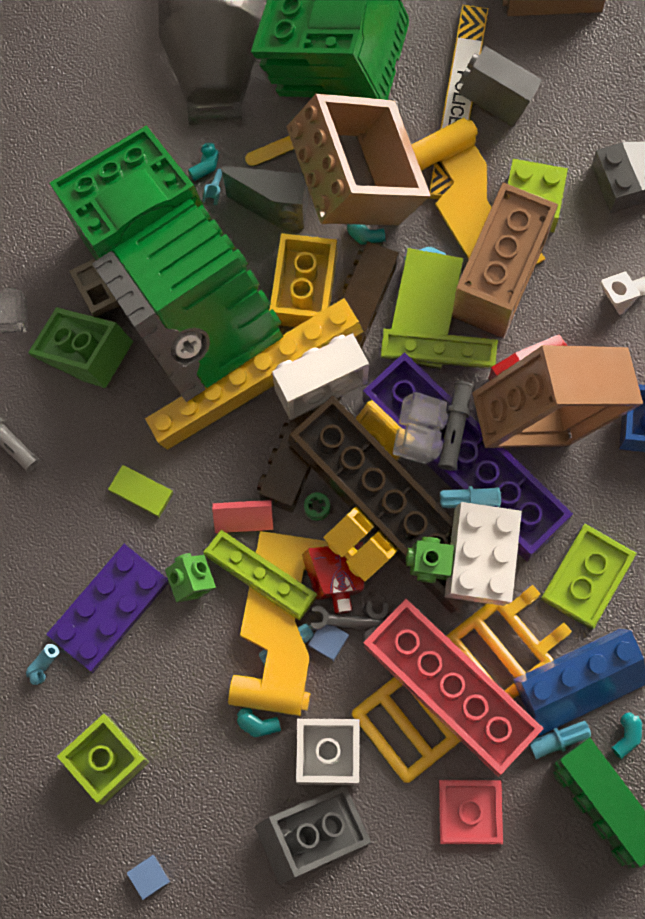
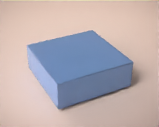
[308,625,349,662]
[127,855,170,900]

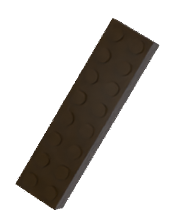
[287,395,467,613]

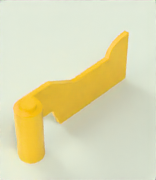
[411,117,545,265]
[228,531,328,716]

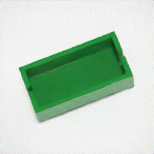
[552,738,645,869]

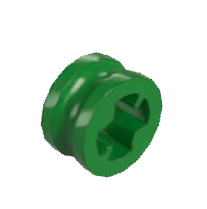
[304,492,330,521]

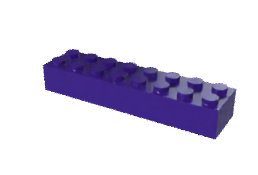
[363,352,573,562]

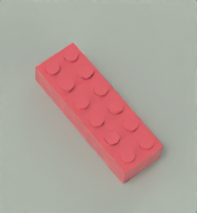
[363,599,544,777]

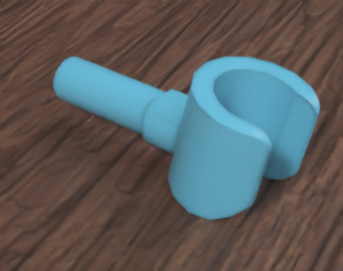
[202,169,222,205]

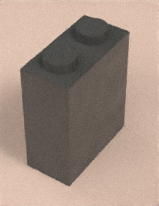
[458,46,542,127]

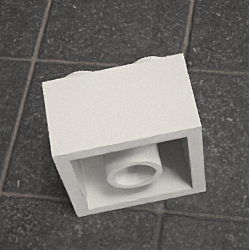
[296,719,359,785]

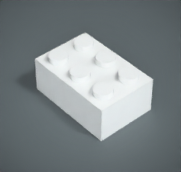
[272,333,369,420]
[444,502,522,606]

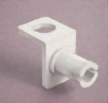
[600,272,645,315]

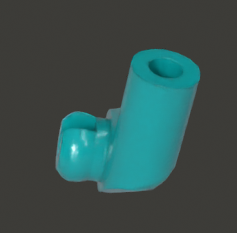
[611,712,643,759]

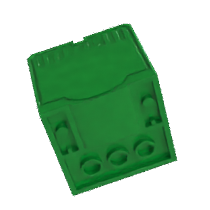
[251,0,409,100]
[49,125,210,260]

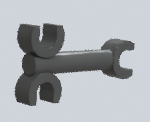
[309,601,388,645]

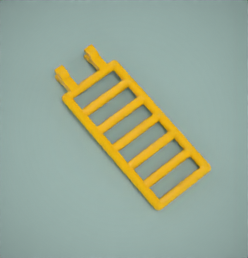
[352,585,572,783]

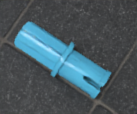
[440,486,501,508]
[530,721,591,759]

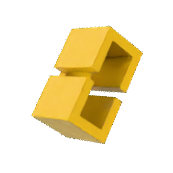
[323,506,398,581]

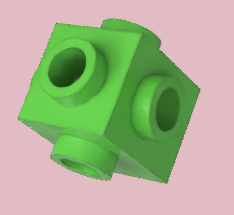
[406,537,454,583]
[165,553,216,602]

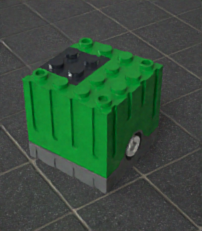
[92,198,284,402]

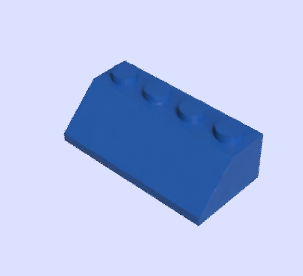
[513,629,645,736]

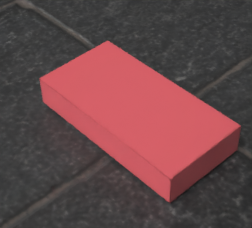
[212,500,273,533]

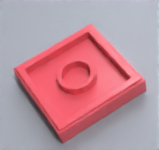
[439,780,503,844]

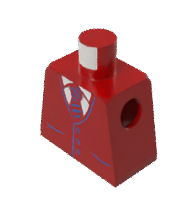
[302,542,364,614]

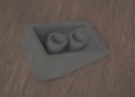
[591,141,645,213]
[222,166,308,230]
[255,785,371,885]

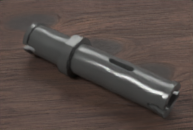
[438,381,473,471]

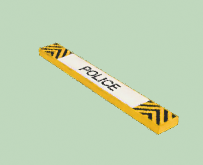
[429,5,489,200]

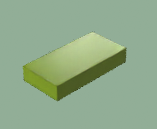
[108,465,174,518]

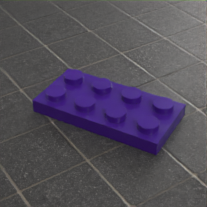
[46,544,169,673]

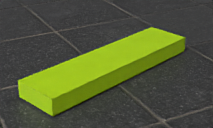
[381,329,498,369]
[203,530,317,620]

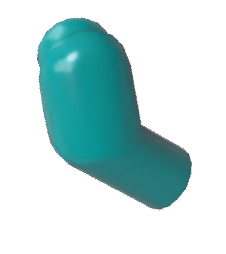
[188,143,219,181]
[347,224,386,245]
[237,708,281,737]

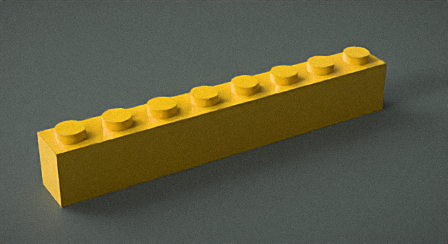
[145,298,364,450]

